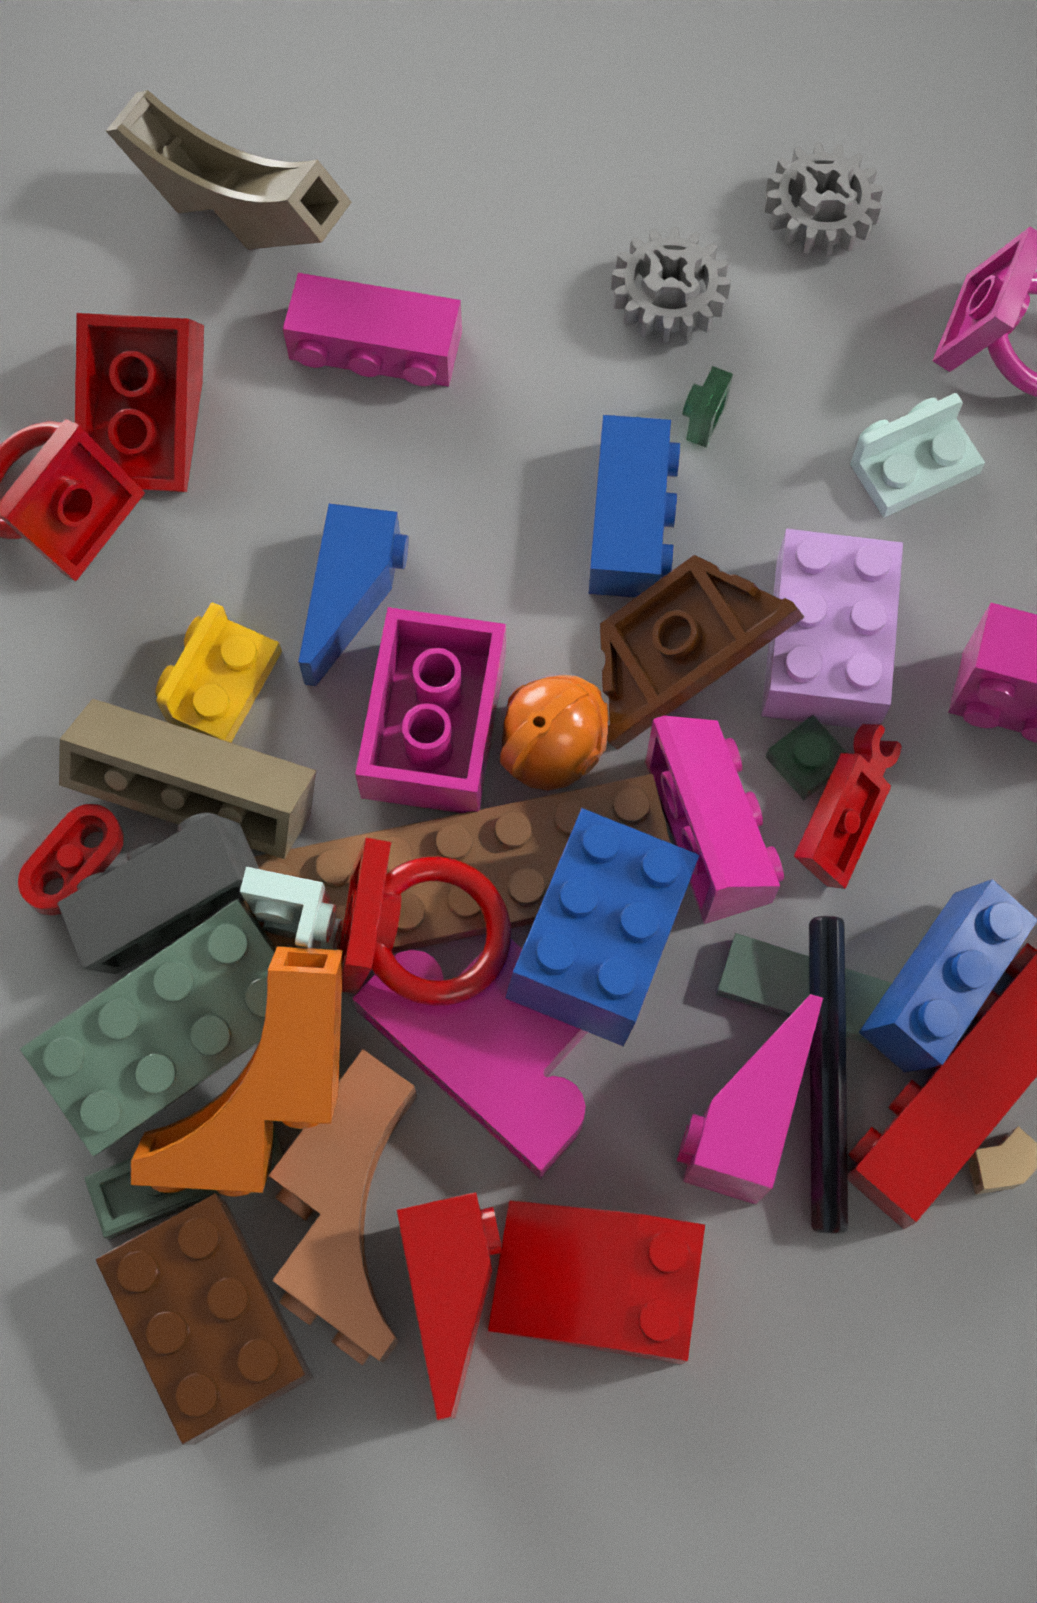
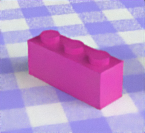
[283,273,462,387]

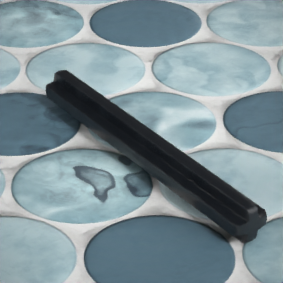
[809,916,848,1234]

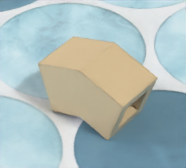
[968,1126,1037,1195]

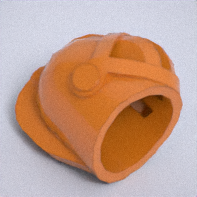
[500,675,609,791]

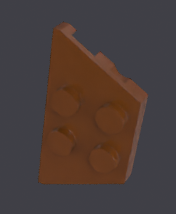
[600,555,805,750]

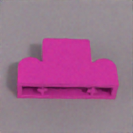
[352,939,588,1179]

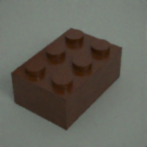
[95,1194,313,1445]

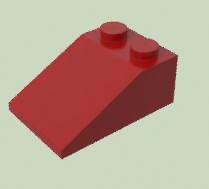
[75,313,204,492]
[397,1192,502,1422]
[488,1200,706,1364]

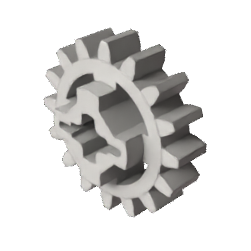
[764,142,883,256]
[611,227,731,343]

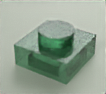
[682,366,733,448]
[765,715,847,800]

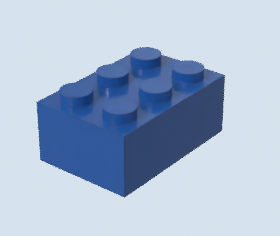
[505,808,700,1047]

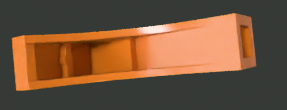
[131,946,343,1197]

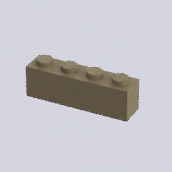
[59,698,317,859]

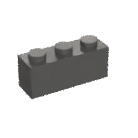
[58,813,259,974]

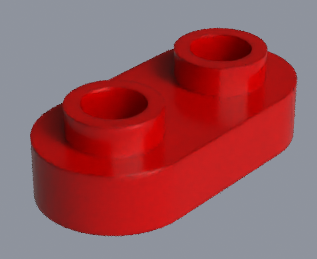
[18,804,124,916]

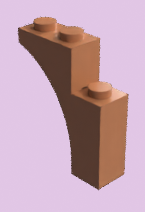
[269,1049,417,1365]

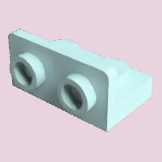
[850,393,985,518]
[240,867,343,950]

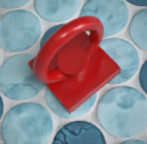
[0,418,145,582]
[339,837,511,1006]

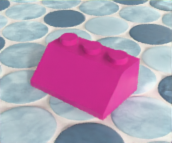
[645,716,784,924]

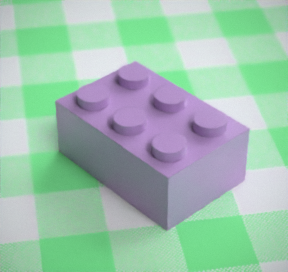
[761,529,903,729]

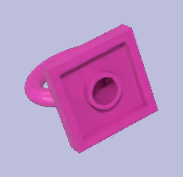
[932,226,1037,397]

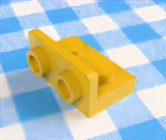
[155,602,282,743]

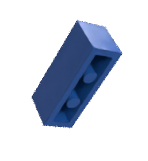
[588,415,680,598]
[859,879,1037,1073]

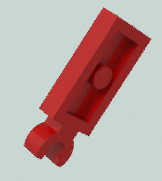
[794,724,902,889]

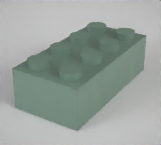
[20,899,276,1157]

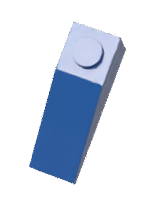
[298,503,409,686]

